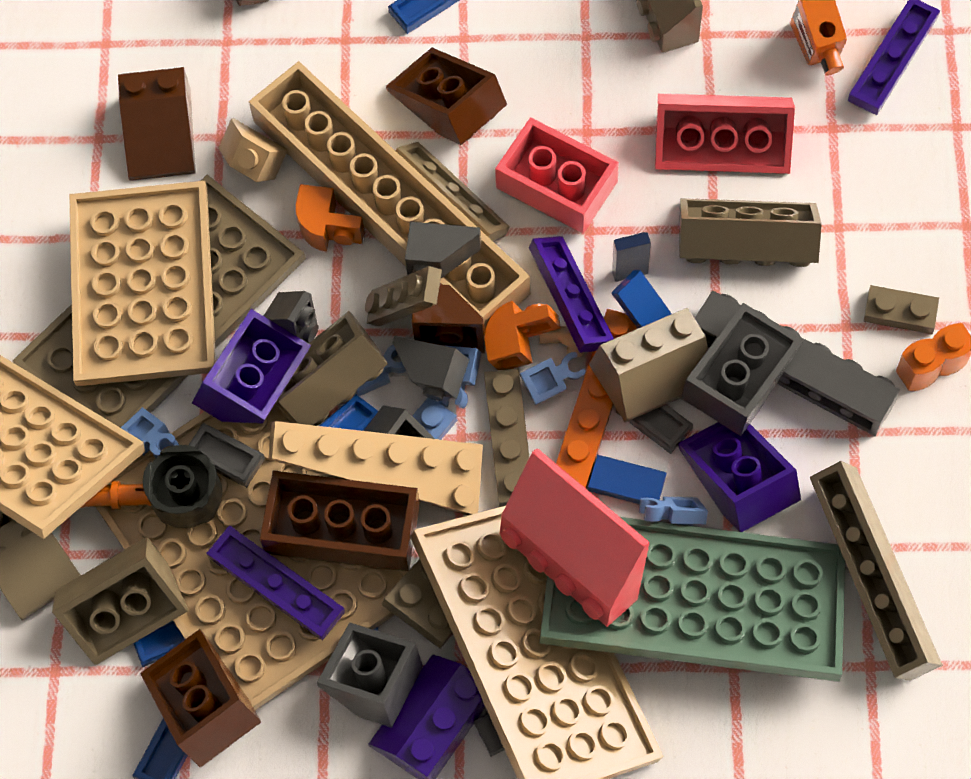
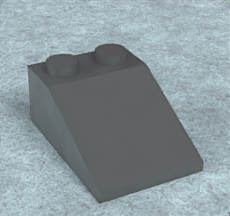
[681,303,804,436]

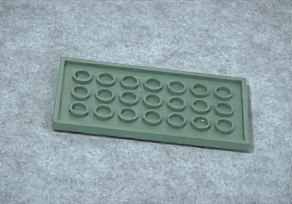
[539,517,845,682]

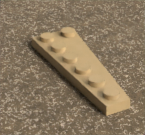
[268,421,483,515]

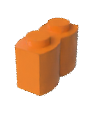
[896,323,971,391]

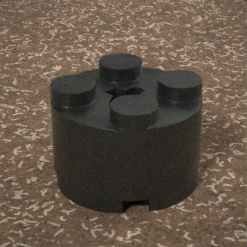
[143,445,222,528]

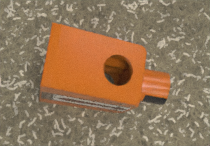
[790,0,847,75]

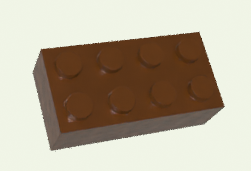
[260,471,420,571]

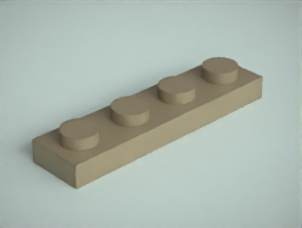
[396,142,510,241]
[365,266,442,327]
[484,368,529,507]

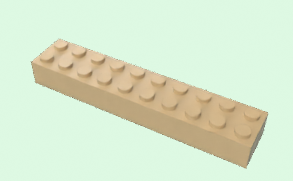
[248,61,531,334]

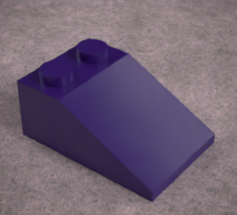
[678,422,801,532]

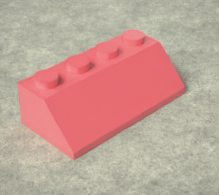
[655,94,795,174]

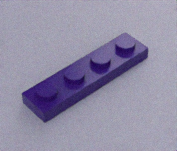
[848,0,940,115]
[528,236,614,353]
[206,525,345,641]

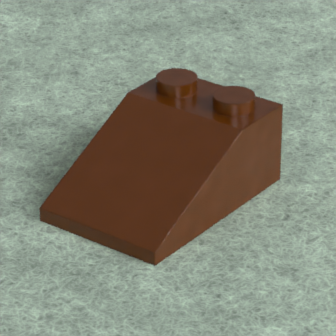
[385,47,508,145]
[118,67,196,181]
[140,629,261,768]

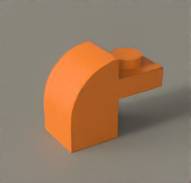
[296,184,365,252]
[484,301,561,370]

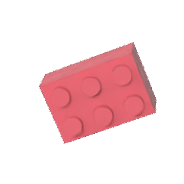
[495,117,619,234]

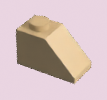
[218,118,288,182]

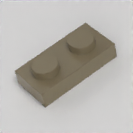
[863,285,939,334]

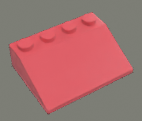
[499,448,650,627]

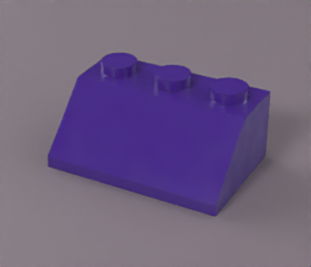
[192,309,311,423]
[368,654,486,779]

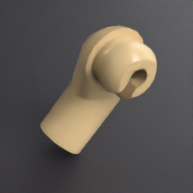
[539,326,585,357]

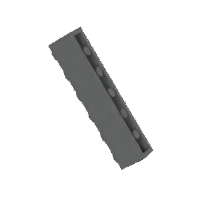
[694,290,900,437]

